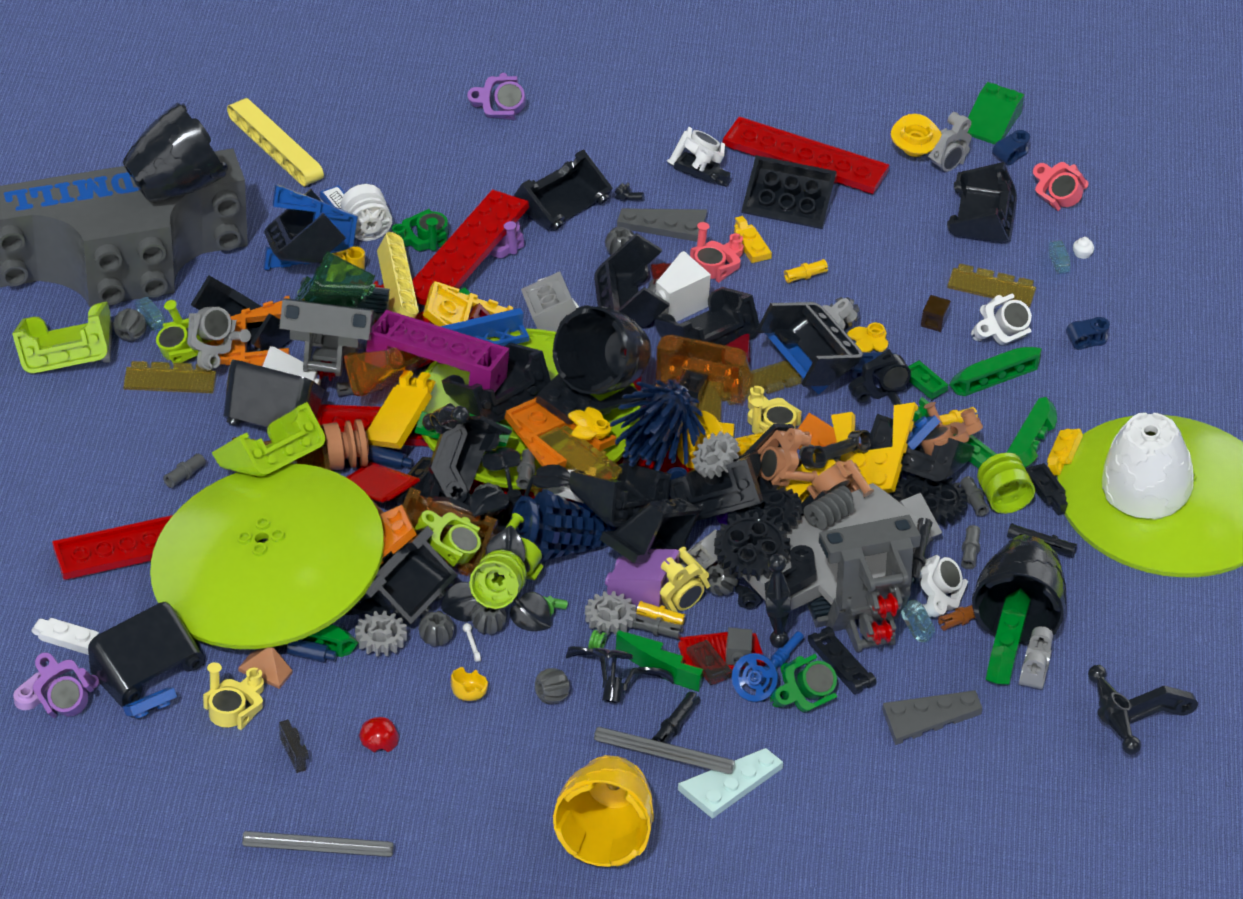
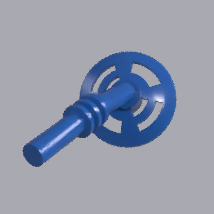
[732,631,804,702]

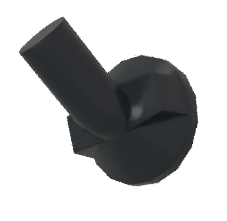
[614,182,644,201]
[735,585,761,609]

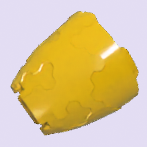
[553,755,654,867]

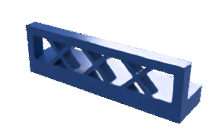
[440,308,529,346]
[765,333,829,395]

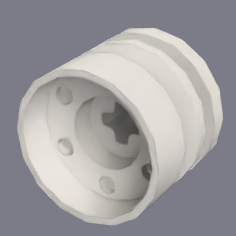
[341,184,392,241]

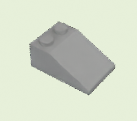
[521,271,576,332]

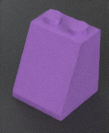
[605,549,680,607]

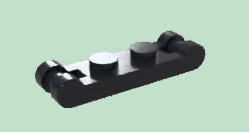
[808,626,876,694]

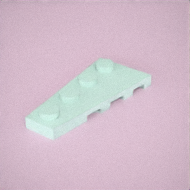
[678,748,783,819]

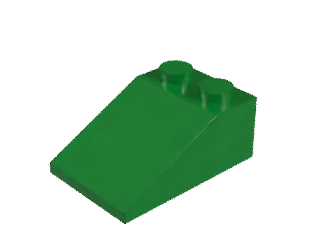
[967,82,1024,145]

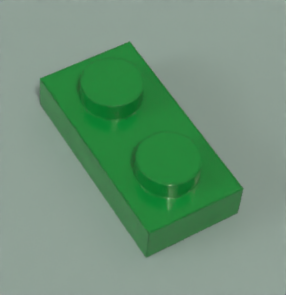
[908,360,948,400]

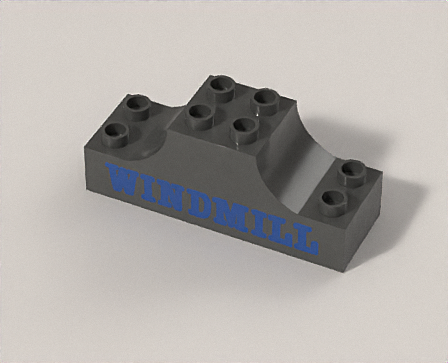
[0,148,248,307]

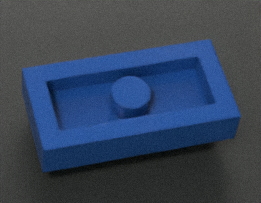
[906,415,940,450]
[123,688,177,718]

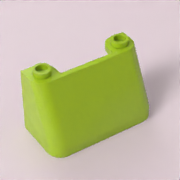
[12,302,110,373]
[212,402,325,477]

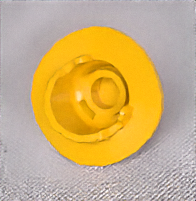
[891,114,942,157]
[677,411,723,468]

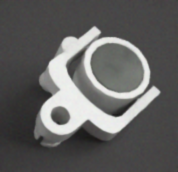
[667,127,725,171]
[971,293,1032,345]
[912,555,968,619]

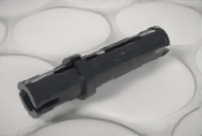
[911,518,933,584]
[1007,523,1077,558]
[652,692,700,743]

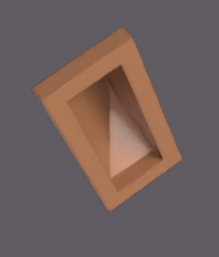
[238,647,292,689]

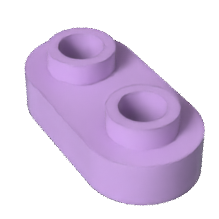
[13,672,55,710]

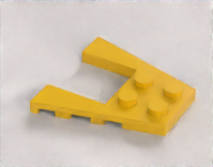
[423,281,513,326]
[831,402,918,493]

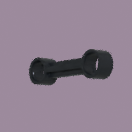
[801,430,873,469]

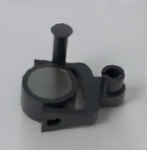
[848,349,911,405]

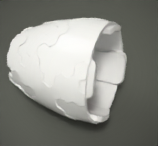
[1102,413,1194,519]

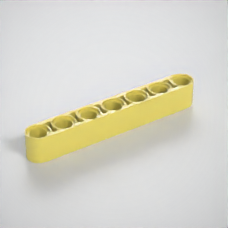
[227,98,324,187]
[377,232,419,318]

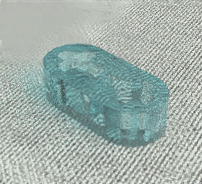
[1049,240,1070,274]
[135,297,165,331]
[901,600,935,643]

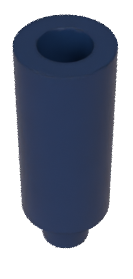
[368,445,413,470]
[287,639,337,662]

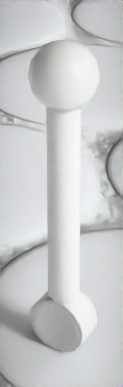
[463,623,481,662]

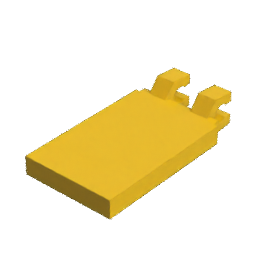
[366,370,436,449]

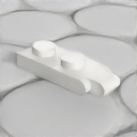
[32,618,99,655]

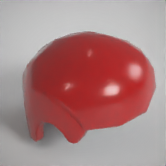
[359,717,399,753]

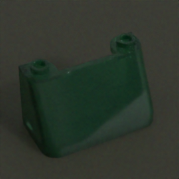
[295,251,375,308]

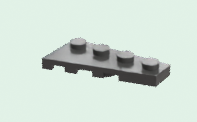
[617,208,707,242]
[882,690,982,745]

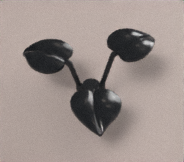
[470,447,570,518]
[441,525,552,631]
[566,646,674,703]

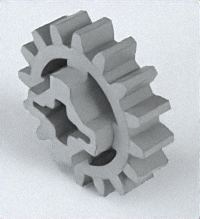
[692,431,740,479]
[585,591,636,636]
[355,611,407,656]

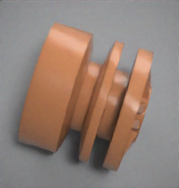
[321,419,369,471]

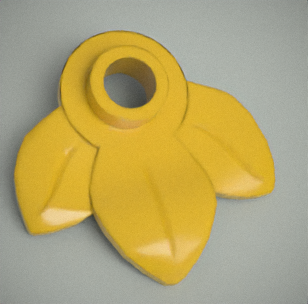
[847,322,888,352]
[568,407,611,440]

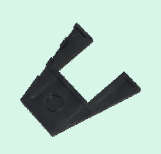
[536,374,646,425]

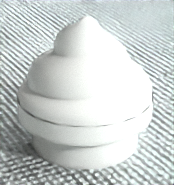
[1073,237,1094,259]

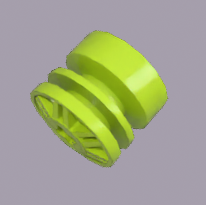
[977,452,1035,514]
[469,549,527,609]

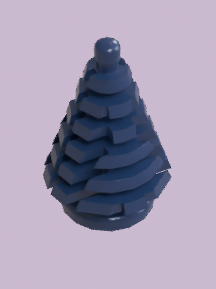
[511,489,618,563]

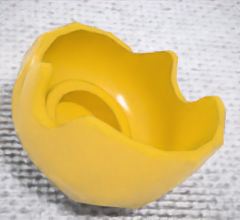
[451,667,488,701]

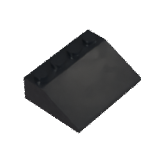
[741,155,837,229]

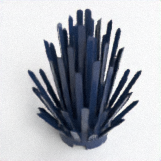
[610,379,705,471]

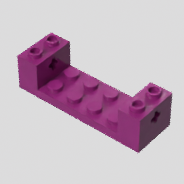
[366,310,509,393]

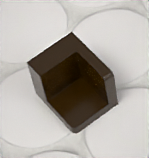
[921,295,951,332]

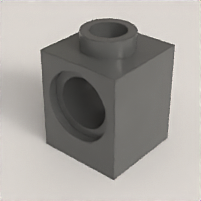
[725,627,752,667]

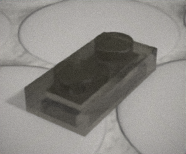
[686,640,732,685]
[279,719,309,773]

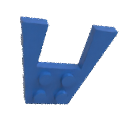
[263,184,358,270]

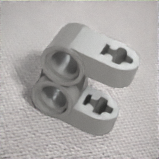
[1019,626,1053,690]

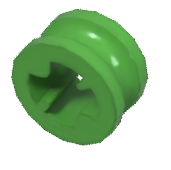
[588,630,607,649]

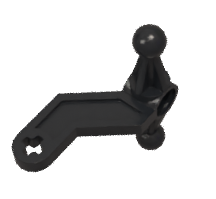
[422,403,470,502]
[764,545,816,648]
[1088,665,1198,755]

